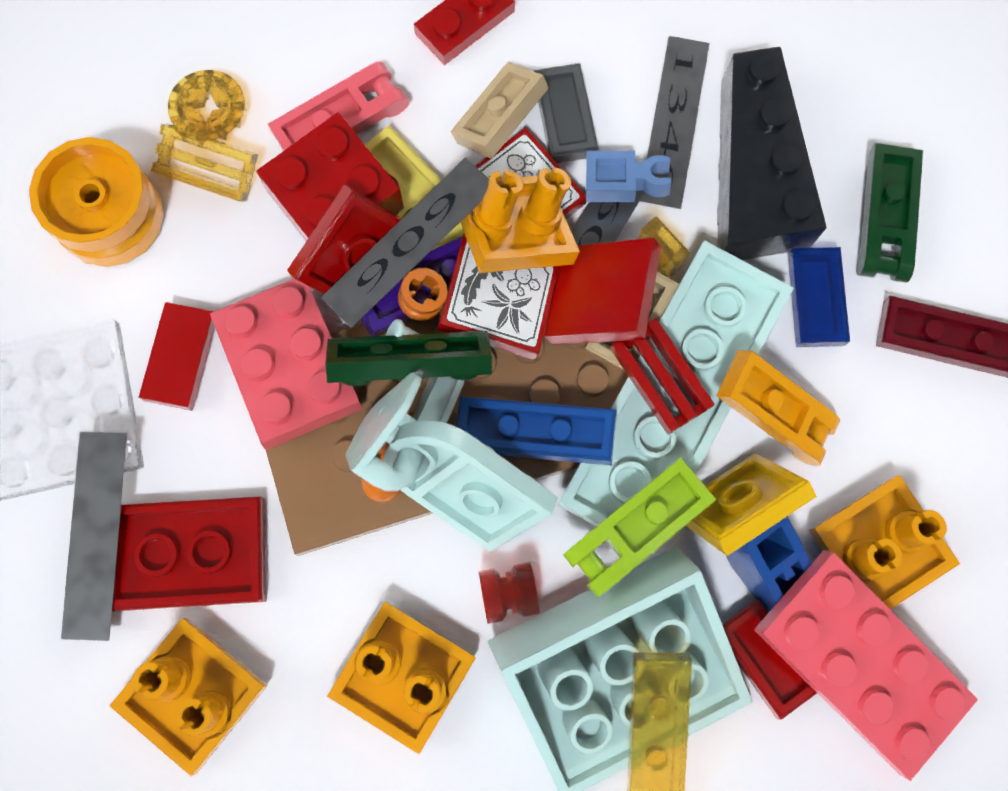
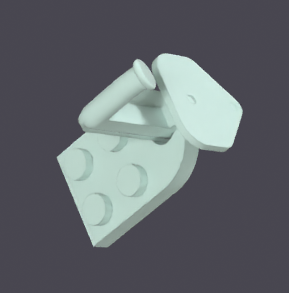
[346,319,558,552]

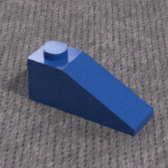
[725,516,812,613]

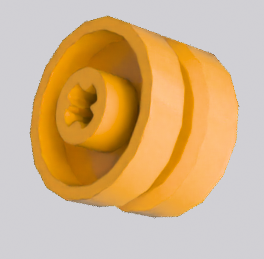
[29,137,164,267]

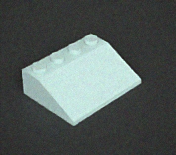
[487,547,752,791]

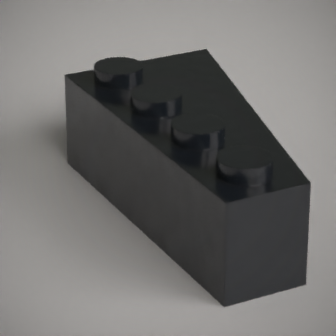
[717,46,827,260]

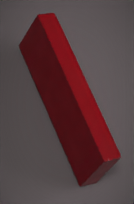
[876,296,1008,378]

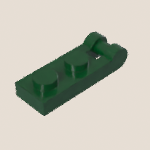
[856,143,923,283]

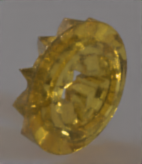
[168,70,247,145]

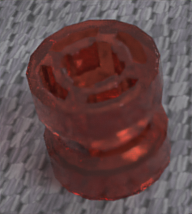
[478,562,540,624]

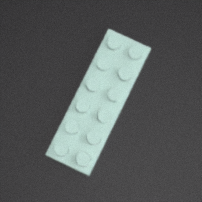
[558,240,794,557]

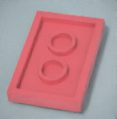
[210,279,362,451]

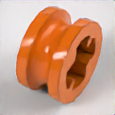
[397,268,448,321]

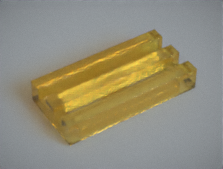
[151,124,258,202]

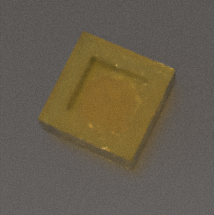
[638,216,690,279]

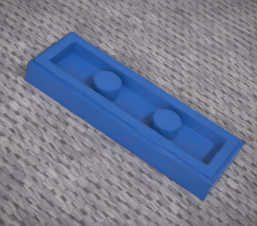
[456,397,617,466]

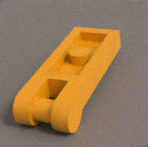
[716,350,841,466]

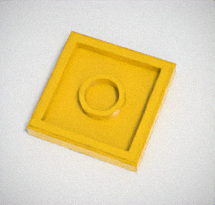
[686,454,817,556]

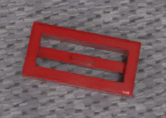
[610,318,715,435]

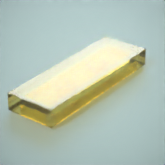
[627,652,692,791]

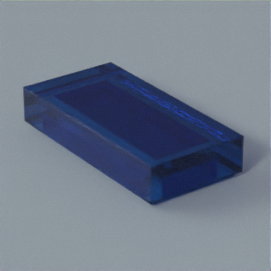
[787,247,850,347]

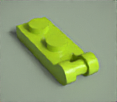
[563,458,716,598]

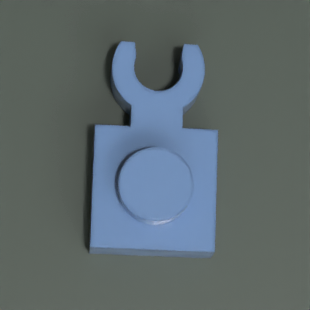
[586,150,671,202]

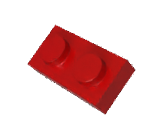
[413,0,515,66]

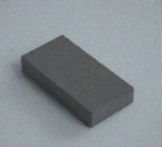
[534,63,599,163]

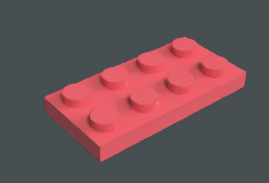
[754,550,978,781]

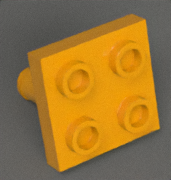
[460,167,580,273]
[809,475,961,610]
[327,602,476,754]
[109,618,268,777]

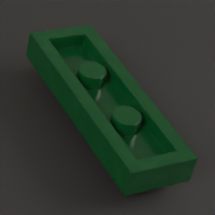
[325,331,492,386]

